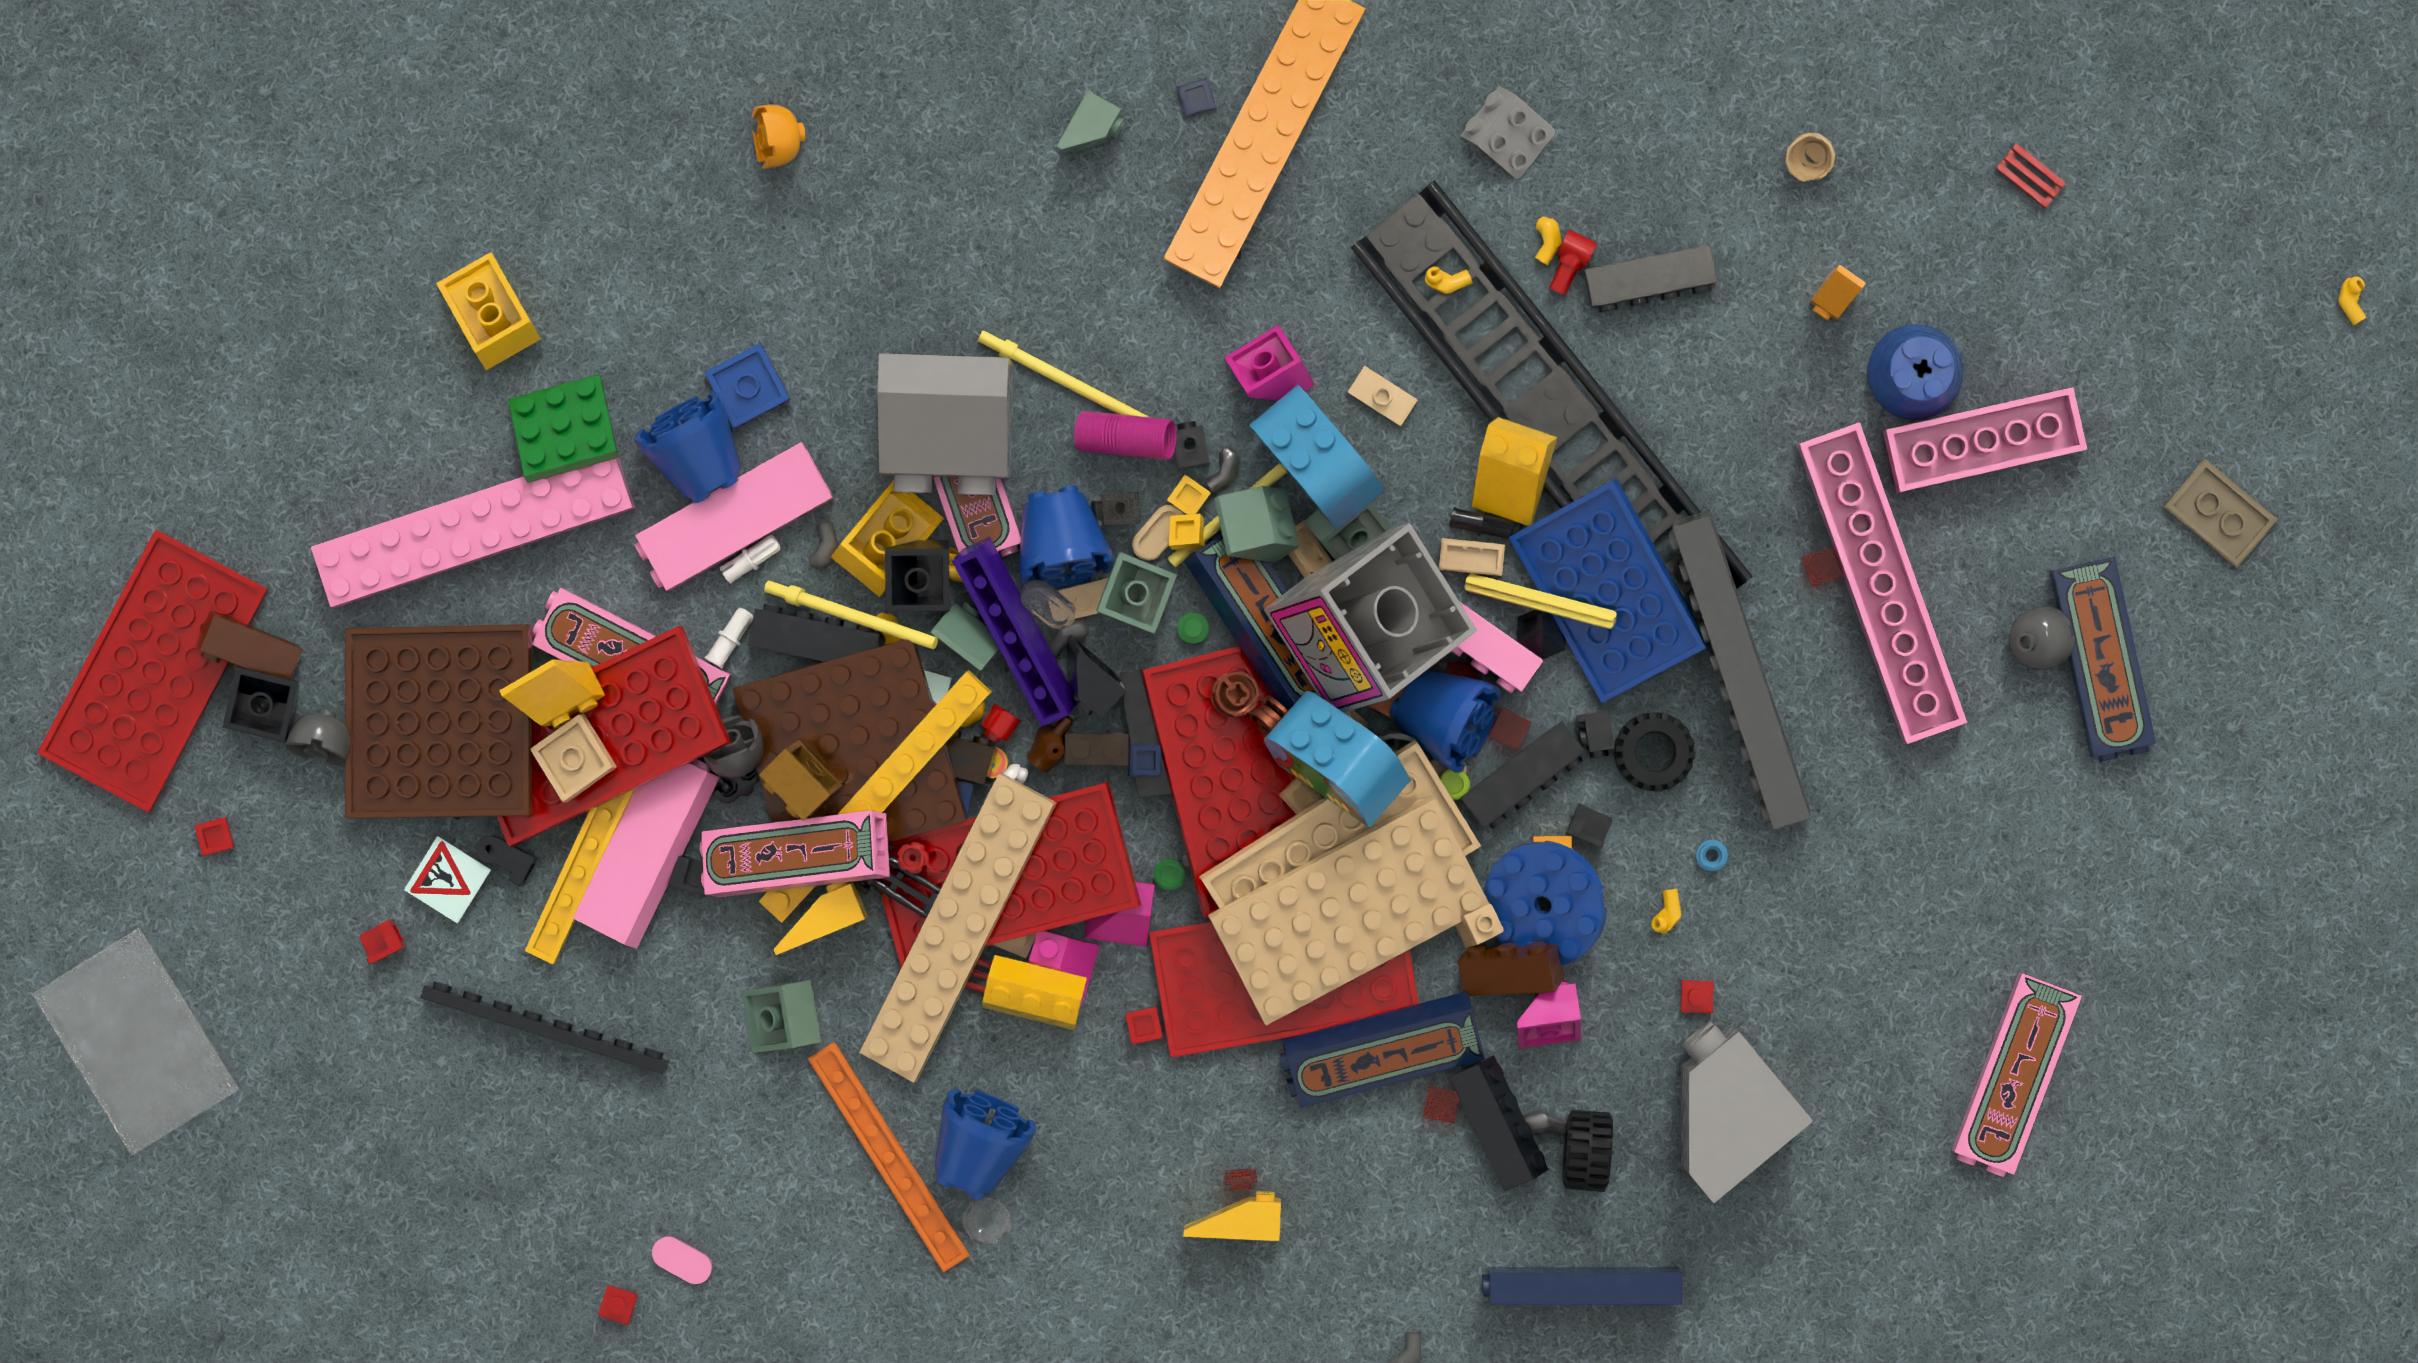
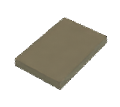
[2163,458,2278,568]

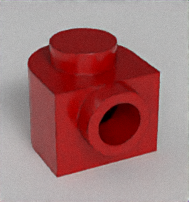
[981,703,1022,743]

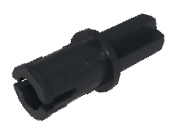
[1450,507,1514,539]

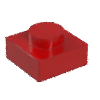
[194,817,235,856]
[1680,980,1714,1013]
[1125,1006,1163,1044]
[598,1284,638,1325]

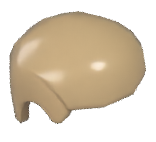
[1785,133,1836,182]

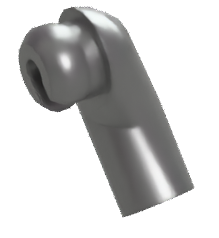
[1205,447,1241,493]
[1523,1111,1567,1135]

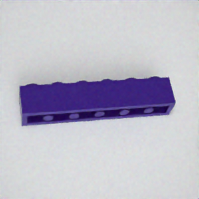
[952,537,1077,727]

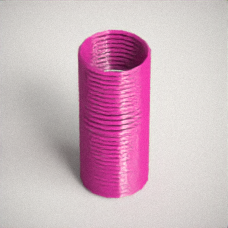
[1074,411,1177,460]

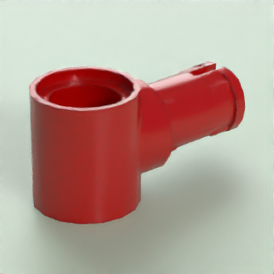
[1549,229,1597,296]

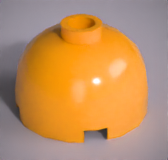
[752,105,805,169]

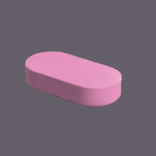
[652,1236,712,1284]

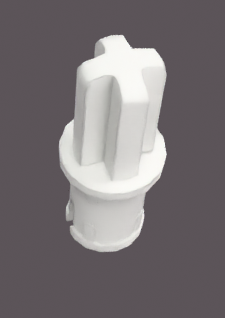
[720,535,781,584]
[705,608,753,669]

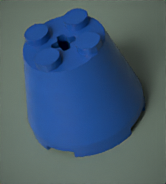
[1867,324,1963,420]
[634,392,741,504]
[1019,486,1114,590]
[1390,669,1501,773]
[935,1088,1036,1200]

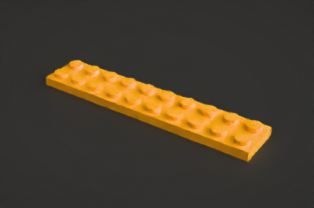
[1163,0,1366,289]

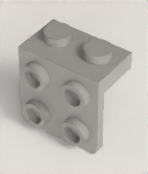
[1460,86,1555,179]

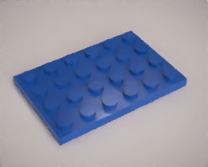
[1508,478,1710,703]

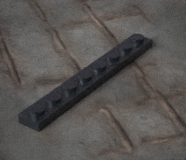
[420,981,669,1074]

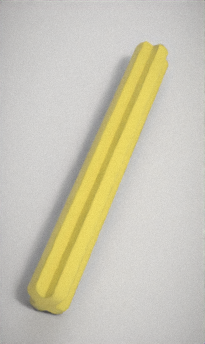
[1465,573,1617,629]

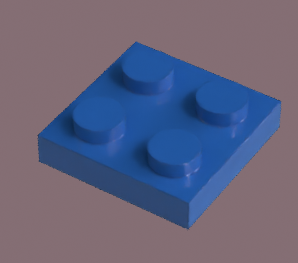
[704,343,791,429]

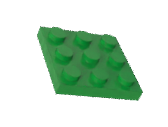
[508,374,619,483]

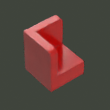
[359,919,406,965]

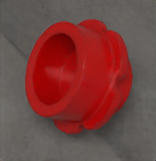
[897,842,929,874]

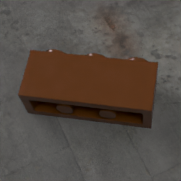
[196,611,303,679]
[1457,942,1563,996]

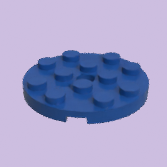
[1484,841,1607,965]

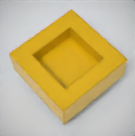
[1167,475,1211,515]
[1169,514,1204,550]

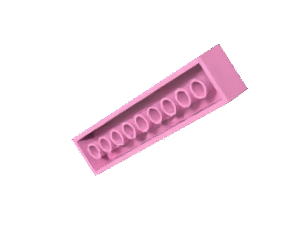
[1796,422,1967,744]
[311,458,636,608]

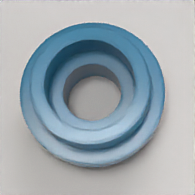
[1696,840,1728,871]

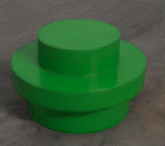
[1177,612,1209,644]
[1154,859,1185,891]

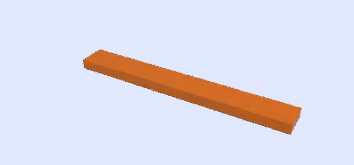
[808,1041,970,1273]

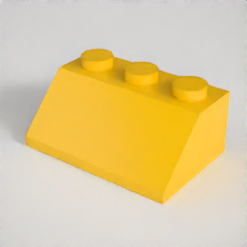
[982,955,1087,1031]

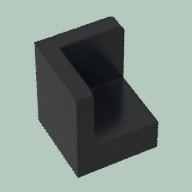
[1517,610,1566,660]
[1566,803,1613,848]
[669,855,708,897]

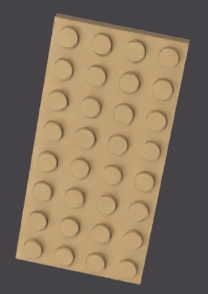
[1199,740,1481,908]
[1208,795,1489,1025]

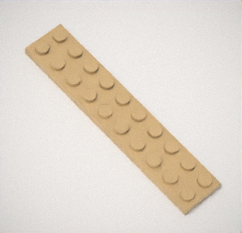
[859,773,1057,1083]

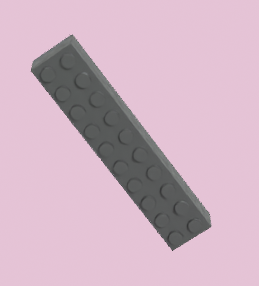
[1669,510,1810,830]

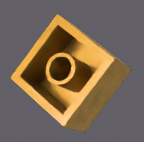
[759,740,843,821]

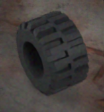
[1614,712,1695,792]
[1563,1110,1613,1192]

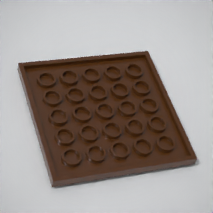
[345,624,532,819]
[732,640,968,842]

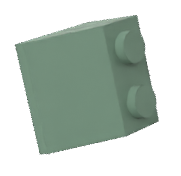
[1057,90,1125,155]
[1215,486,1299,563]
[1303,503,1391,560]
[1096,552,1177,634]
[930,602,1000,671]
[741,980,821,1053]

